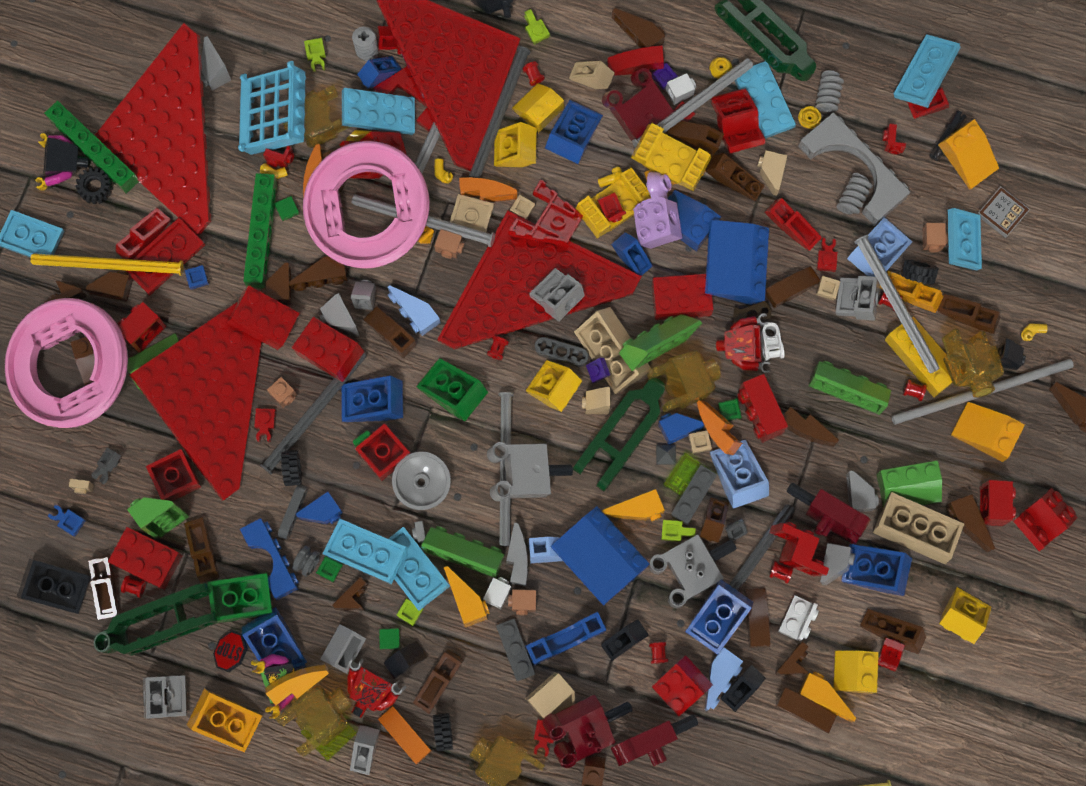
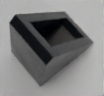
[384,641,428,680]

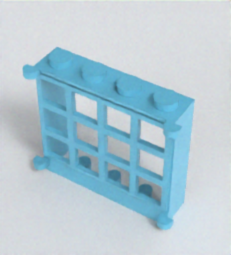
[238,61,306,155]

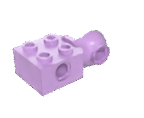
[633,172,682,249]

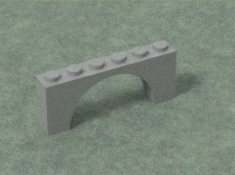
[798,113,910,226]

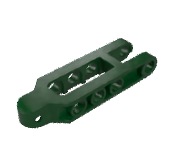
[714,0,816,81]
[573,378,665,492]
[94,583,218,656]

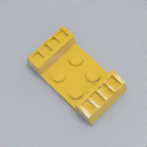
[631,123,711,191]
[576,168,651,239]

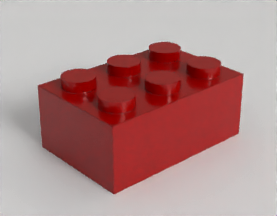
[651,274,713,320]
[227,285,299,350]
[291,317,365,382]
[737,374,788,443]
[108,527,183,590]

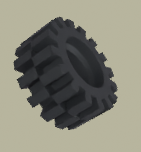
[76,168,113,204]
[901,259,939,284]
[281,450,302,486]
[433,713,453,751]

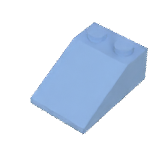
[847,217,913,277]
[710,440,769,509]

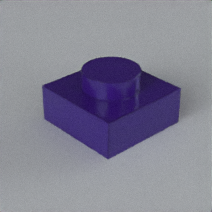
[652,63,678,90]
[586,358,610,383]

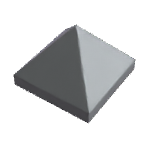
[656,445,676,465]
[725,519,747,541]

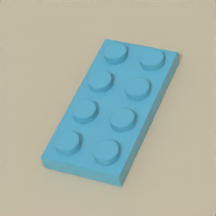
[894,34,961,108]
[735,61,796,139]
[342,88,415,135]
[322,519,408,584]
[388,527,450,611]

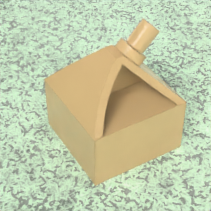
[525,672,575,718]

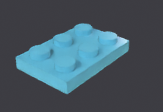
[948,208,982,271]
[0,210,64,258]

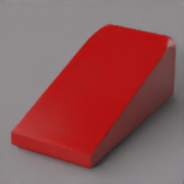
[907,88,949,119]

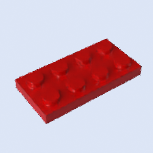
[125,218,205,296]

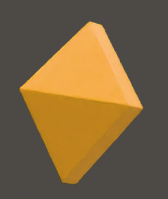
[417,226,434,244]

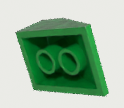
[416,358,488,422]
[208,573,272,624]

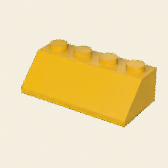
[885,317,963,398]

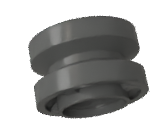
[292,545,320,577]

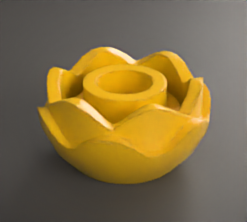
[709,57,732,79]
[798,106,821,129]

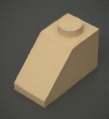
[569,61,614,89]
[757,150,787,196]
[582,387,610,414]

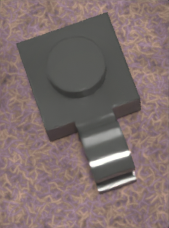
[91,448,121,484]

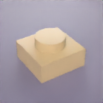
[510,195,536,220]
[816,276,840,300]
[688,431,712,454]
[69,479,94,494]

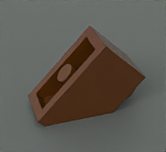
[263,263,292,305]
[86,271,133,302]
[700,497,729,543]

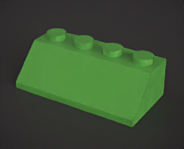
[619,314,702,371]
[809,361,891,415]
[127,497,189,540]
[421,526,505,578]

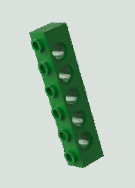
[44,101,139,194]
[243,173,278,289]

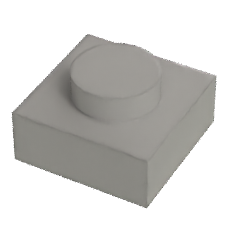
[412,521,426,544]

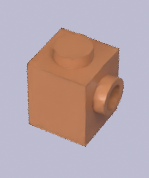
[922,223,948,253]
[434,229,465,259]
[267,377,297,408]
[508,590,536,615]

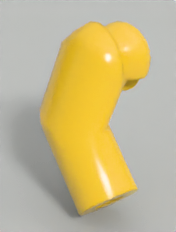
[346,130,371,141]
[434,159,453,184]
[260,163,288,179]
[598,167,623,188]
[1021,323,1047,341]

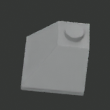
[201,36,231,91]
[320,293,359,337]

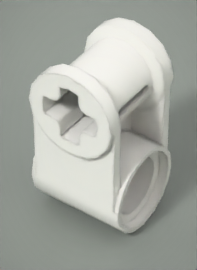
[760,323,784,361]

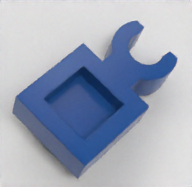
[48,505,86,537]

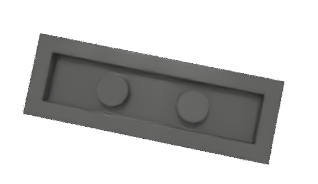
[671,465,717,525]
[496,619,535,682]

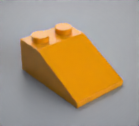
[938,119,999,189]
[951,402,1025,462]
[444,566,490,628]
[187,688,262,753]

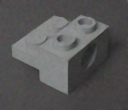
[529,268,585,321]
[836,276,880,321]
[143,675,186,719]

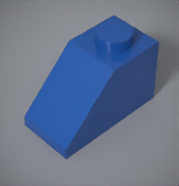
[357,56,402,89]
[611,232,653,276]
[658,413,704,445]
[296,492,343,524]

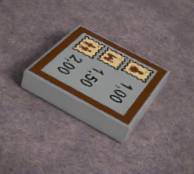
[977,186,1030,238]

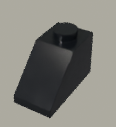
[994,339,1026,370]
[601,619,649,661]
[720,665,766,712]

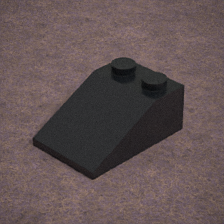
[17,559,91,614]

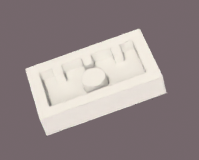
[778,596,819,642]

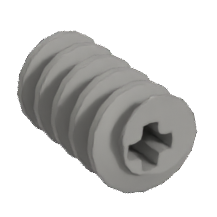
[352,27,379,62]
[815,70,844,112]
[836,173,873,215]

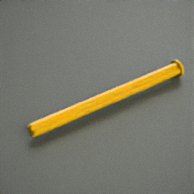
[30,254,184,276]

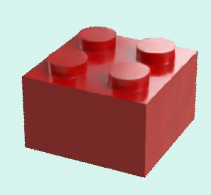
[118,302,167,353]
[355,424,410,481]
[146,449,201,501]
[980,480,1016,526]
[652,655,713,717]

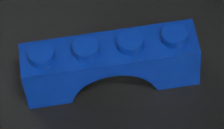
[240,518,299,600]
[526,612,606,666]

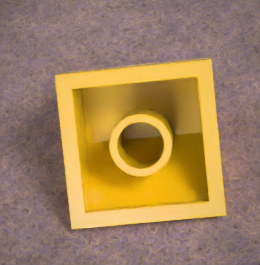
[512,83,564,133]
[494,122,537,167]
[526,360,582,412]
[939,587,992,644]
[833,651,878,694]

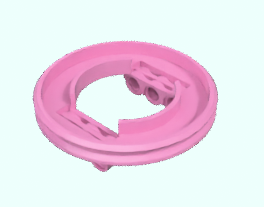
[303,141,430,268]
[5,298,128,428]

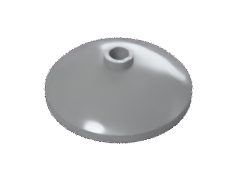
[392,452,451,510]

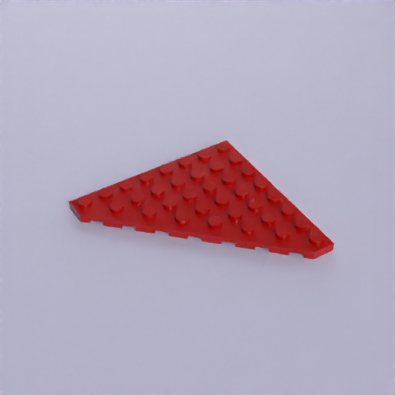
[376,0,521,171]
[94,23,211,235]
[437,210,642,350]
[130,302,261,501]

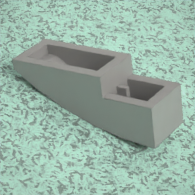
[506,523,527,587]

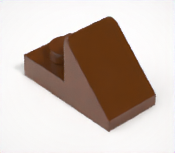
[44,280,86,303]
[332,577,367,610]
[775,642,809,676]

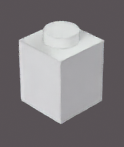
[666,73,696,105]
[483,577,511,609]

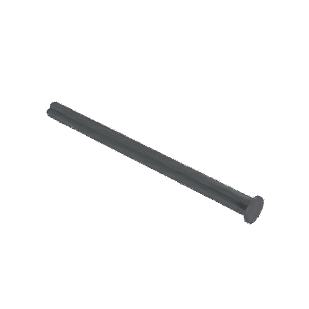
[469,46,531,178]
[259,353,366,475]
[729,504,795,591]

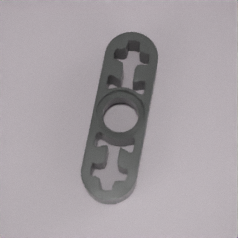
[535,337,588,367]
[278,485,308,540]

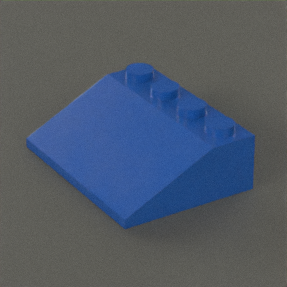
[705,220,769,305]
[551,506,650,606]

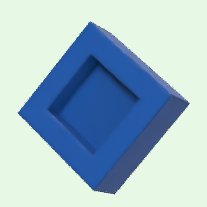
[185,265,209,290]

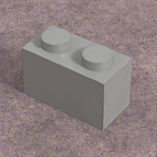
[320,625,366,674]

